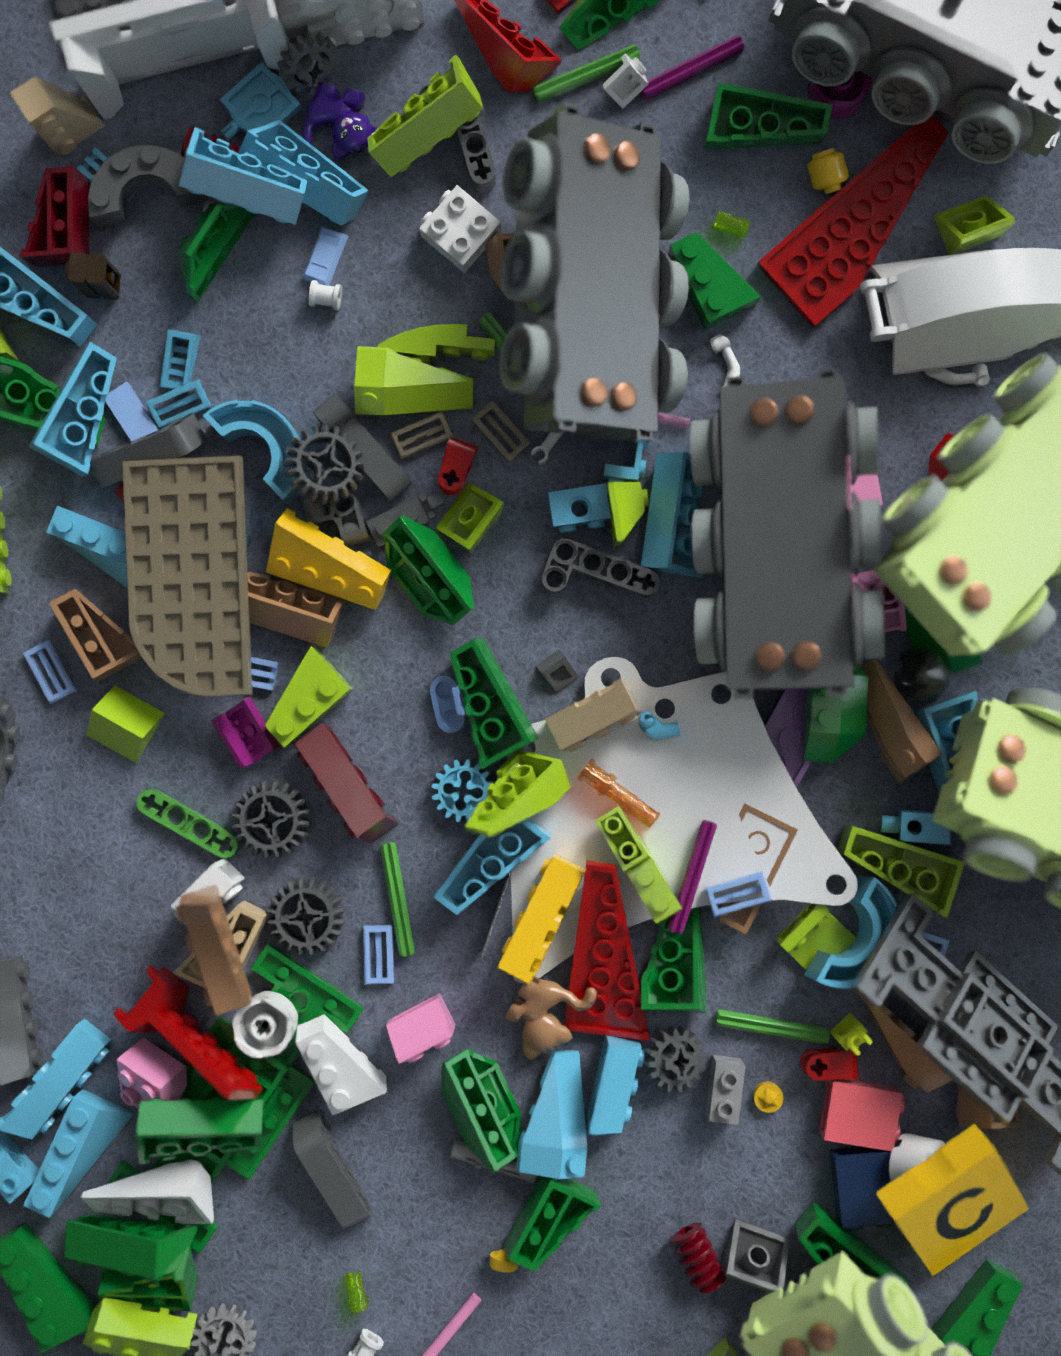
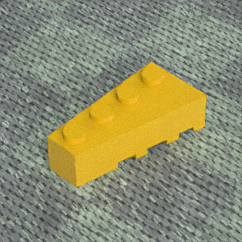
[266,508,391,610]

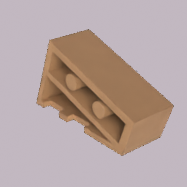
[49,589,142,682]

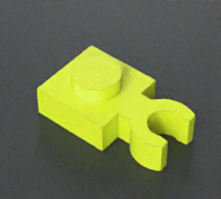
[830,1013,872,1056]

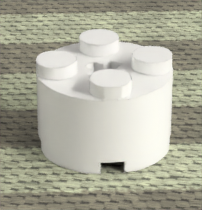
[233,991,298,1058]
[889,1133,945,1181]

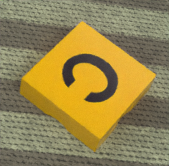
[876,1124,1029,1276]

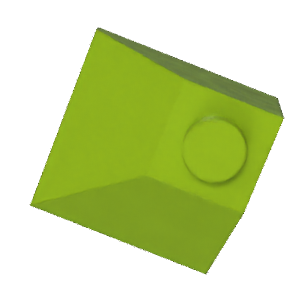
[606,482,649,548]

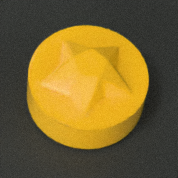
[753,1081,783,1113]
[489,1248,518,1273]

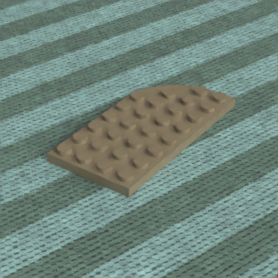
[123,456,252,696]

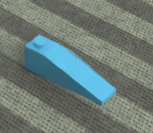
[516,1050,587,1179]

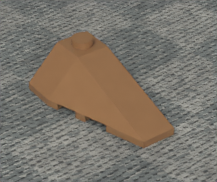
[860,997,953,1093]

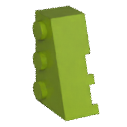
[265,646,354,748]
[83,1297,198,1356]

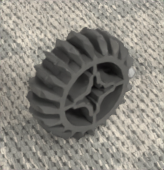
[284,424,365,505]
[231,780,311,859]
[267,876,346,956]

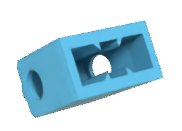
[881,809,951,845]

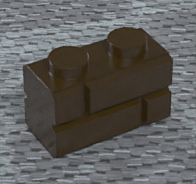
[65,252,121,300]

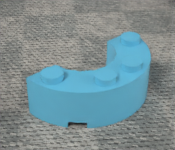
[203,400,306,505]
[804,875,897,989]

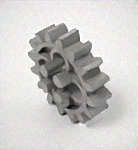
[191,1303,257,1356]

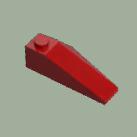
[454,0,562,93]

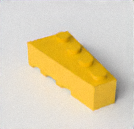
[497,854,585,984]

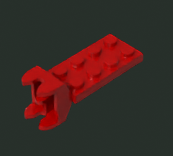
[113,965,263,1099]

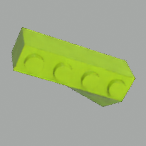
[367,55,483,177]

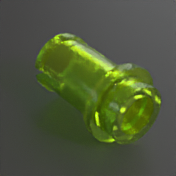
[713,210,751,240]
[343,1271,370,1313]

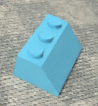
[586,1035,645,1135]

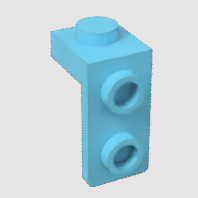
[602,442,649,483]

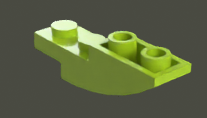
[378,324,496,365]
[595,806,683,924]

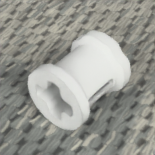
[308,280,342,311]
[347,1329,383,1356]

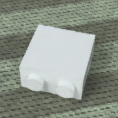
[419,185,501,273]
[171,858,245,925]

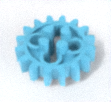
[432,759,494,822]

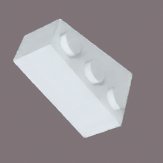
[296,1014,387,1116]

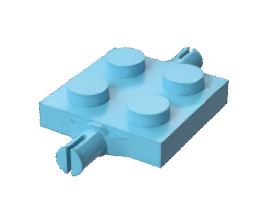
[220,62,302,141]

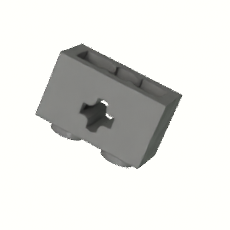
[705,1055,746,1125]

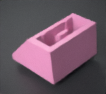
[386,993,455,1064]
[117,1037,187,1109]

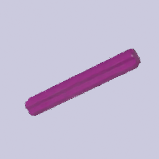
[641,35,745,100]
[668,820,717,934]

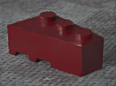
[19,166,89,267]

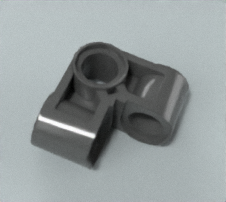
[301,491,371,547]

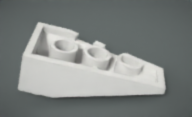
[81,1160,214,1224]

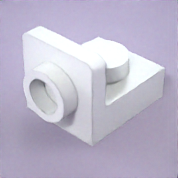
[603,53,648,108]

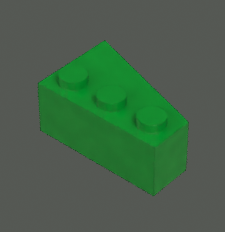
[98,1246,198,1311]

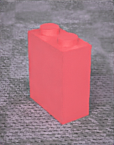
[819,1079,905,1151]

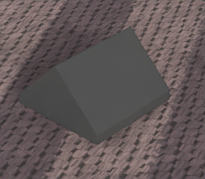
[720,1219,790,1293]

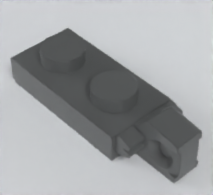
[366,492,445,548]

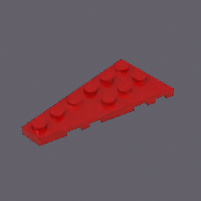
[564,860,650,1041]

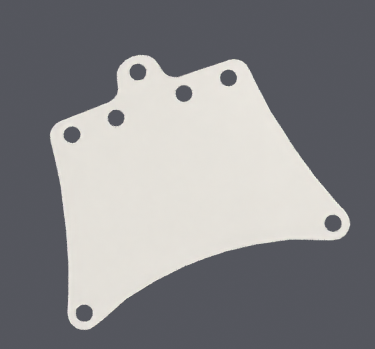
[508,657,858,983]

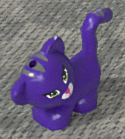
[302,82,377,159]

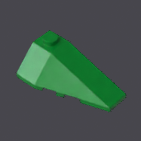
[558,0,660,50]
[0,356,105,446]
[641,907,706,1013]

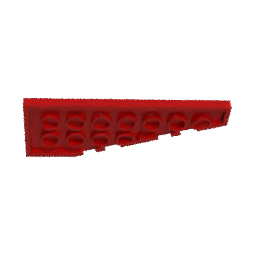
[757,115,949,329]

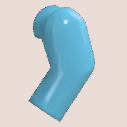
[638,712,680,740]

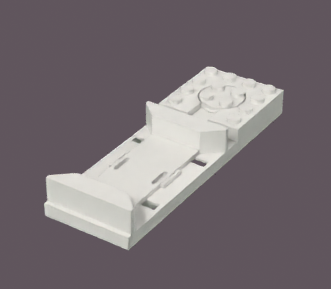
[50,0,425,120]

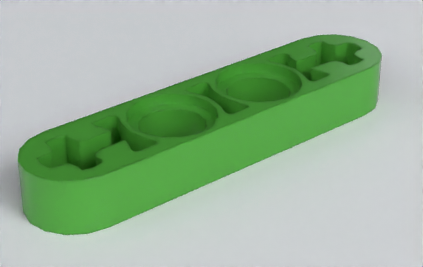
[137,789,240,858]

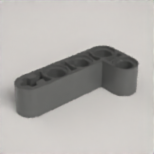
[418,84,496,194]
[313,393,412,502]
[90,413,207,488]
[541,539,660,597]
[293,1109,372,1230]

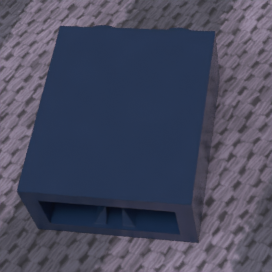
[830,1146,896,1231]

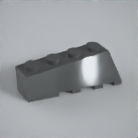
[0,955,43,1085]

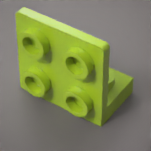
[775,903,856,970]

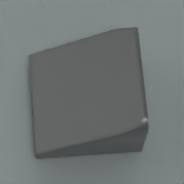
[536,650,578,693]

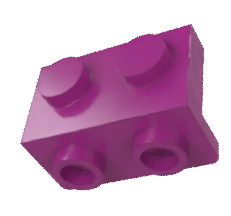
[211,697,280,769]

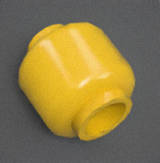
[807,148,849,194]

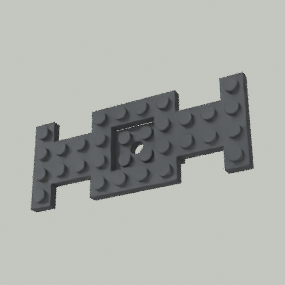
[851,893,1061,1176]

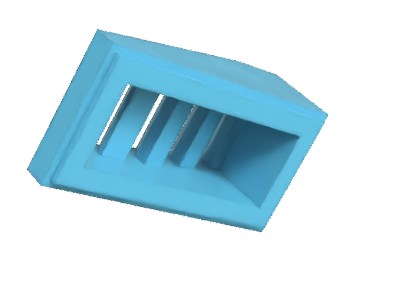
[160,329,201,393]

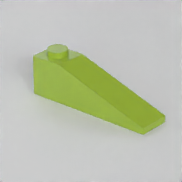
[354,346,474,415]
[465,750,571,837]

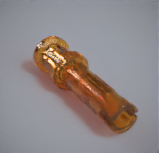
[577,758,661,828]

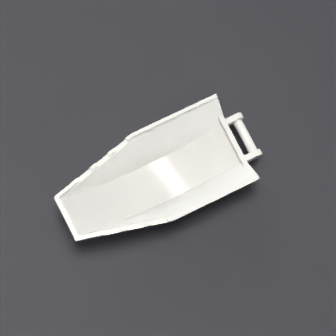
[860,248,1061,375]

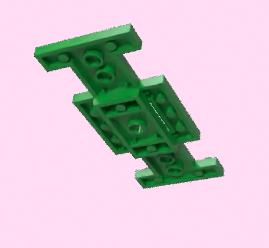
[106,943,365,1253]

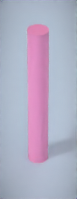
[422,1293,482,1356]

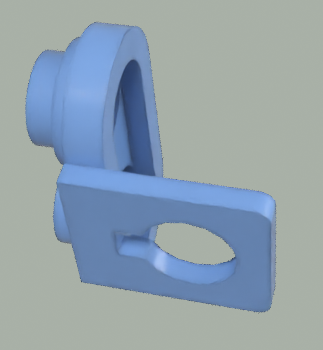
[430,676,466,733]

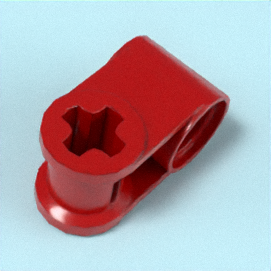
[438,437,478,496]
[800,1046,859,1081]

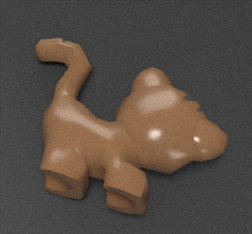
[505,977,597,1060]

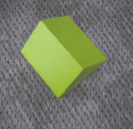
[934,195,1015,255]
[435,482,505,554]
[86,685,165,763]

